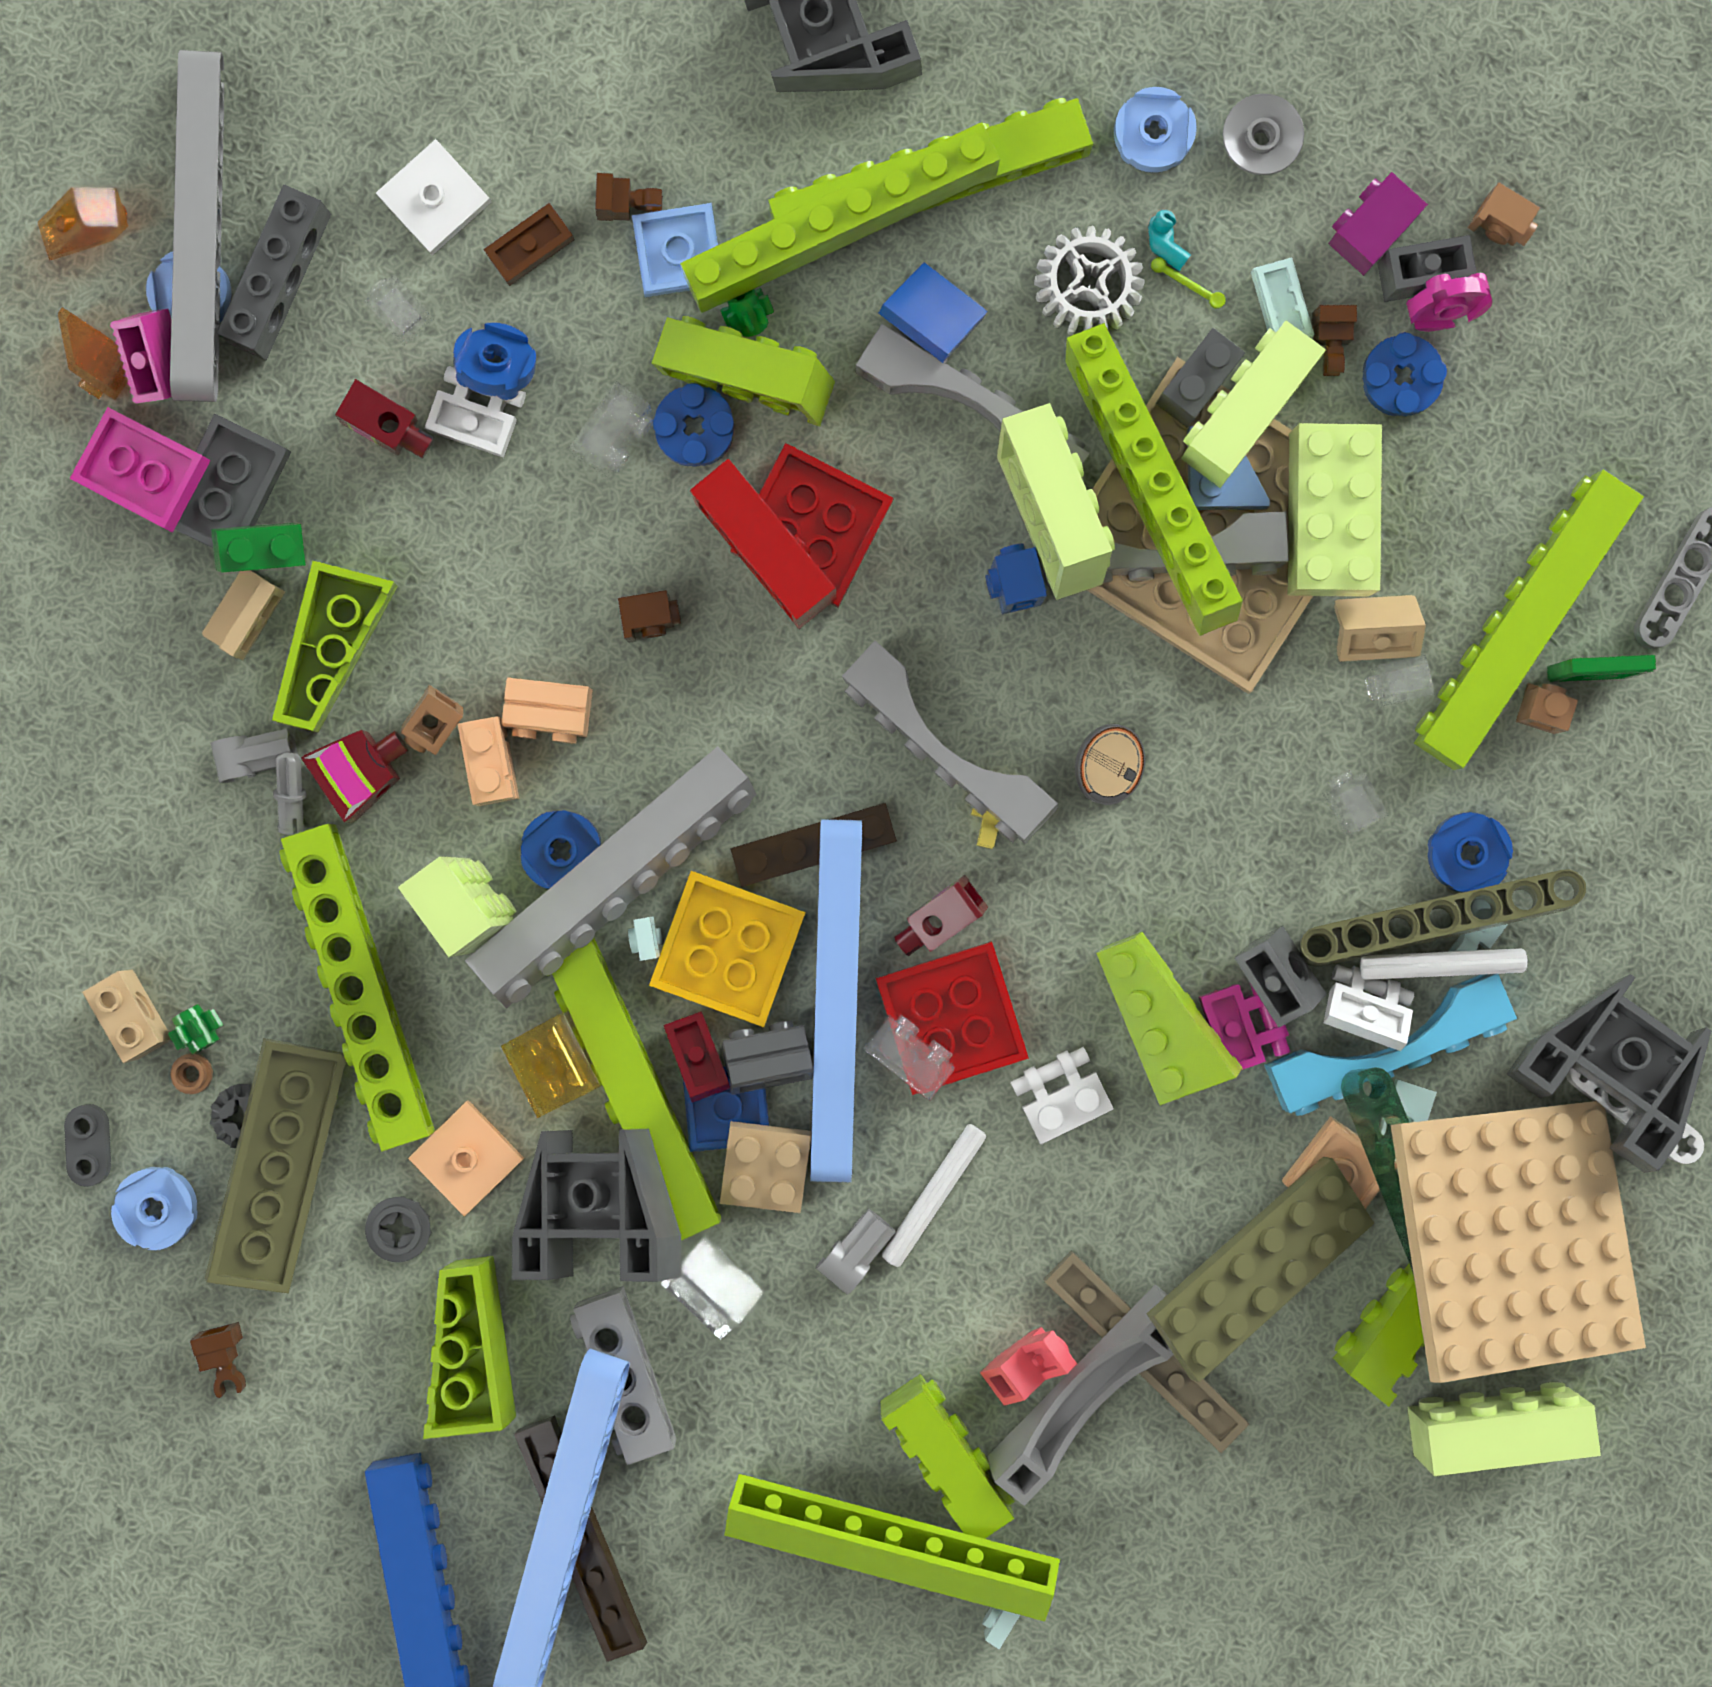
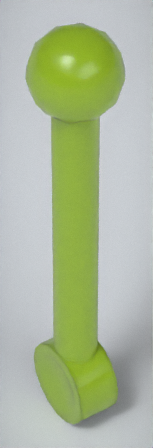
[1151,257,1226,309]

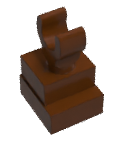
[595,173,663,221]
[1312,305,1357,376]
[190,1322,246,1398]

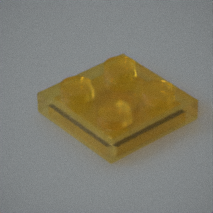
[501,1013,600,1118]

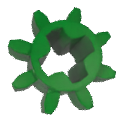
[720,288,774,337]
[168,1004,224,1055]

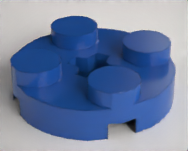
[453,323,536,400]
[1362,332,1447,416]
[653,383,735,467]
[520,810,601,889]
[1428,812,1513,892]

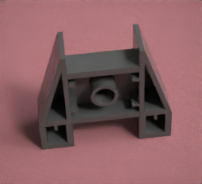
[744,0,922,92]
[1507,974,1712,1173]
[512,1129,682,1282]

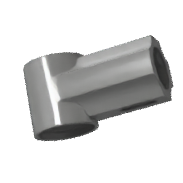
[211,729,298,783]
[816,1208,896,1295]

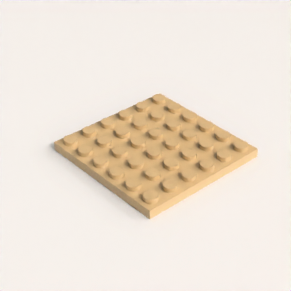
[1087,357,1382,694]
[1391,1101,1646,1383]

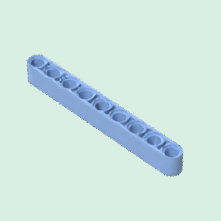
[810,819,862,1182]
[493,1348,630,1687]

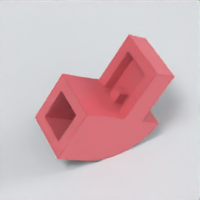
[980,1327,1077,1406]

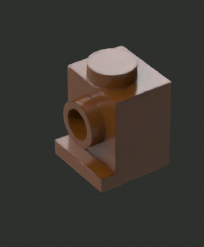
[618,590,681,643]

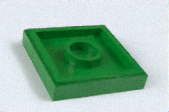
[1547,655,1656,682]

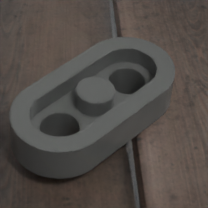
[64,1104,111,1187]

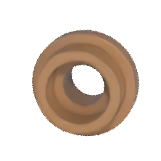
[170,1053,213,1094]

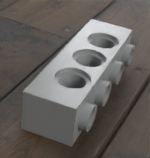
[570,1286,677,1465]

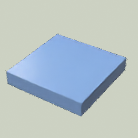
[632,203,718,297]

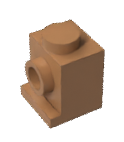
[1467,182,1540,246]
[1516,683,1578,734]
[401,685,463,755]

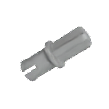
[273,752,307,835]

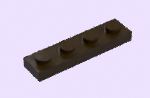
[730,803,897,887]

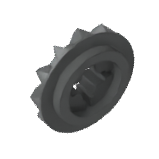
[209,1084,252,1148]
[365,1196,432,1262]

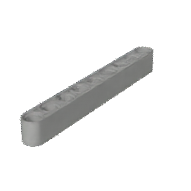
[170,50,224,402]

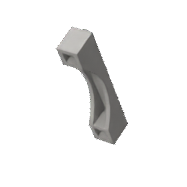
[856,324,1089,466]
[1037,511,1289,585]
[842,641,1058,844]
[987,1284,1173,1506]

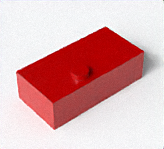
[690,458,837,629]

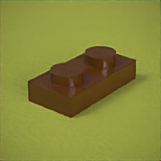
[483,203,575,286]

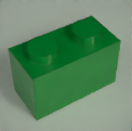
[211,523,306,573]

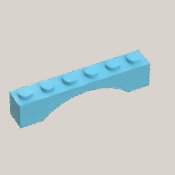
[1264,974,1517,1116]

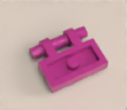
[1198,982,1291,1070]

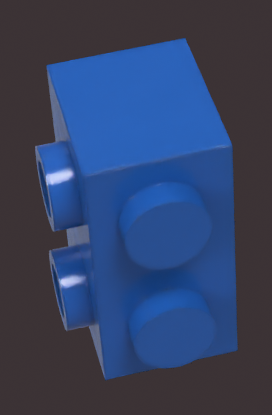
[985,543,1047,615]

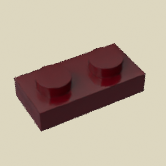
[663,1011,730,1103]

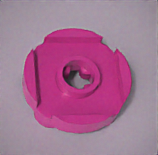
[1406,273,1492,332]

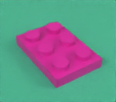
[70,407,211,533]

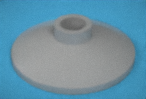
[1223,94,1304,175]

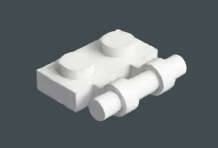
[425,366,526,458]
[1323,964,1414,1051]
[1010,1047,1114,1144]

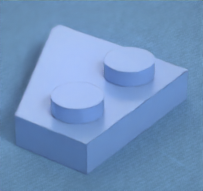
[1187,426,1270,510]

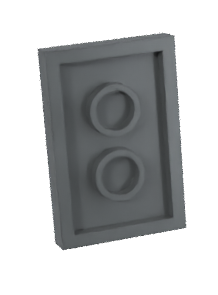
[175,413,291,548]

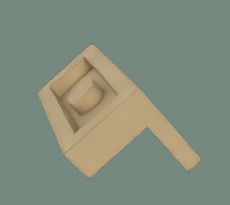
[202,570,285,660]
[1334,595,1426,661]

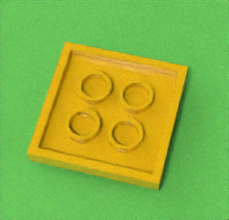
[649,871,806,1027]

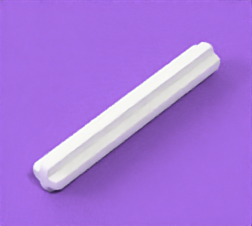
[1360,948,1528,980]
[882,1124,986,1267]

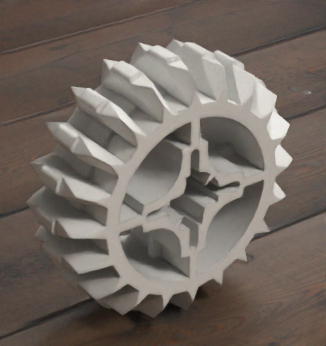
[1034,225,1145,335]

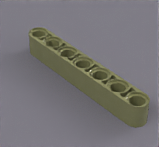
[1299,869,1586,967]

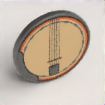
[1075,724,1145,805]

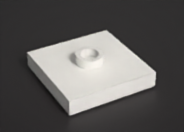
[376,139,492,255]

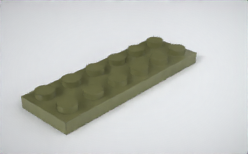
[205,1038,346,1294]
[1146,1157,1374,1383]

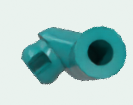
[1148,210,1191,272]

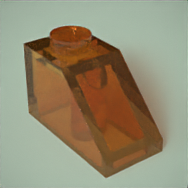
[37,187,128,260]
[58,307,129,400]

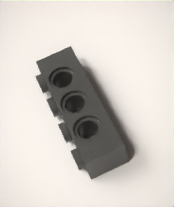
[217,184,332,361]

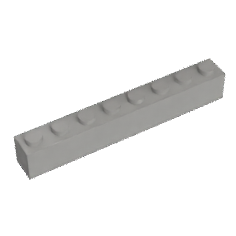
[465,746,757,1009]

